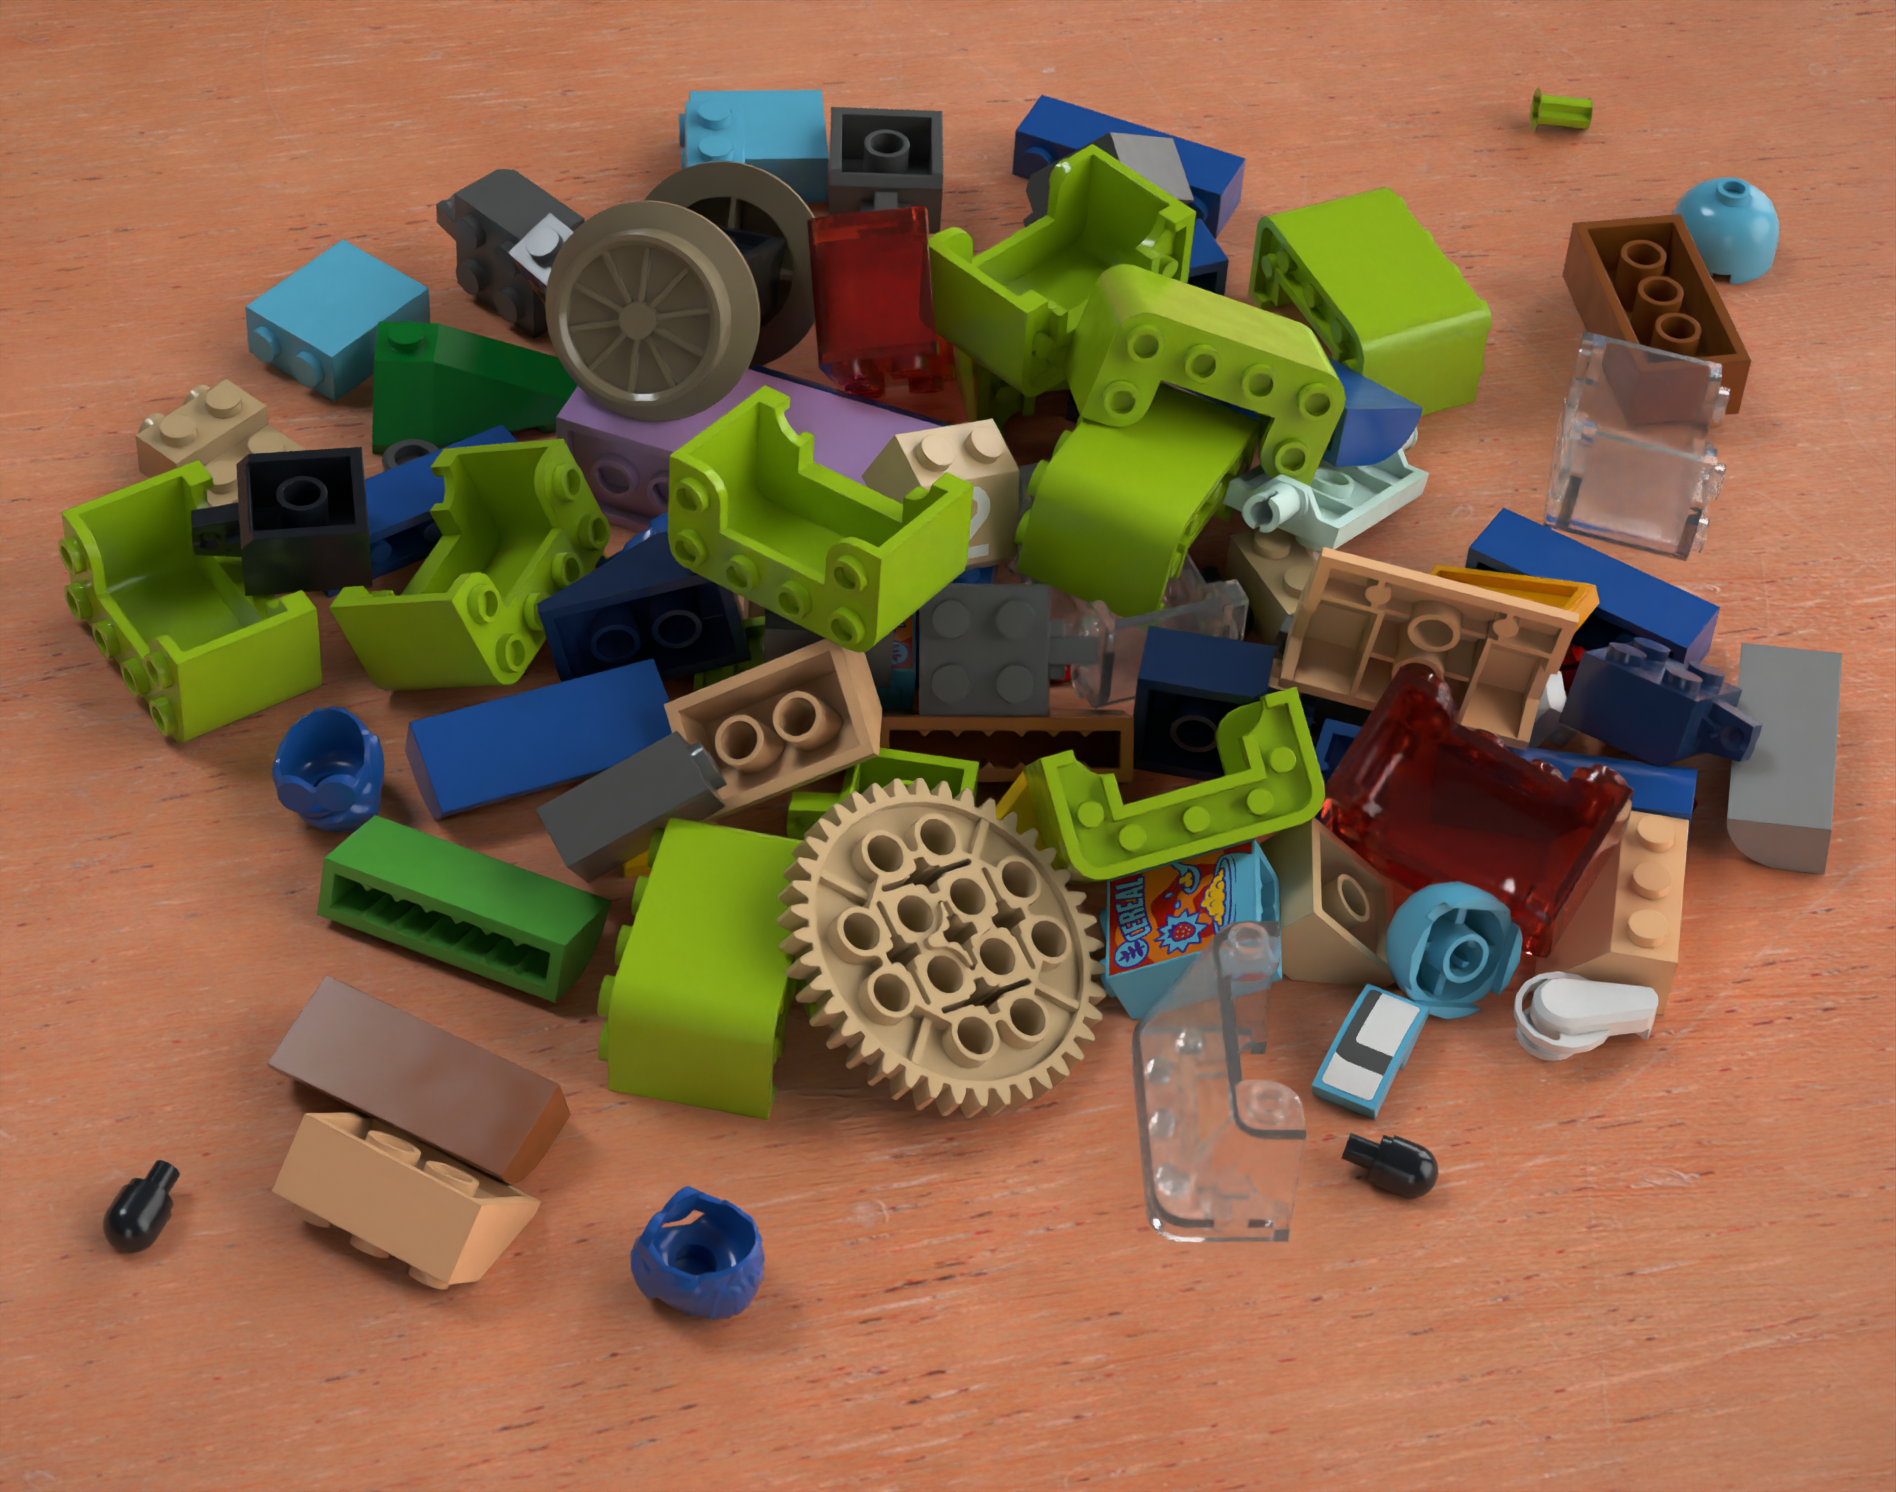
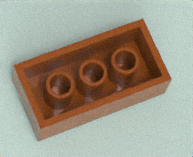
[1562,214,1751,423]

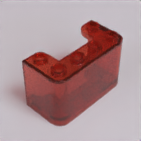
[807,206,957,399]
[1321,666,1634,958]

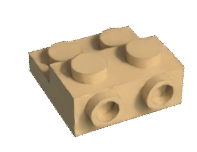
[135,379,306,507]

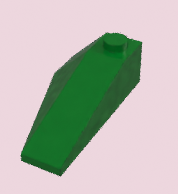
[372,321,578,454]

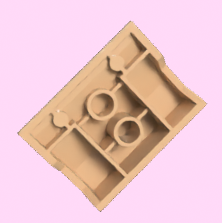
[1278,547,1580,751]

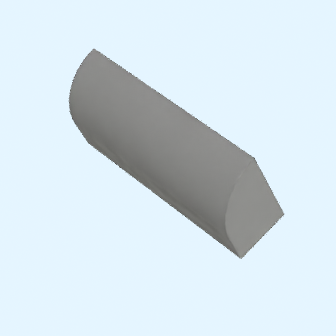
[1727,643,1842,874]

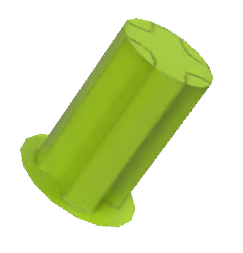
[1530,87,1593,130]

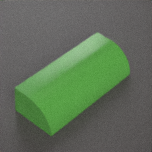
[317,815,611,1003]

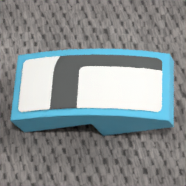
[1312,983,1430,1120]

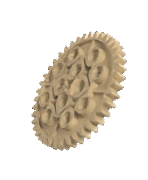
[777,778,1107,1118]

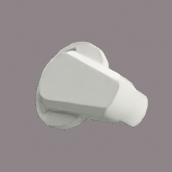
[1514,971,1658,1061]

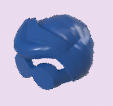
[272,707,385,833]
[630,1186,765,1320]

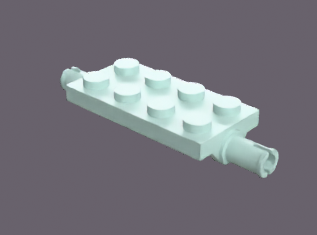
[1223,427,1429,551]

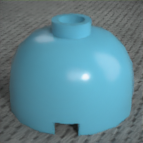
[1672,177,1780,284]
[1385,881,1523,1019]

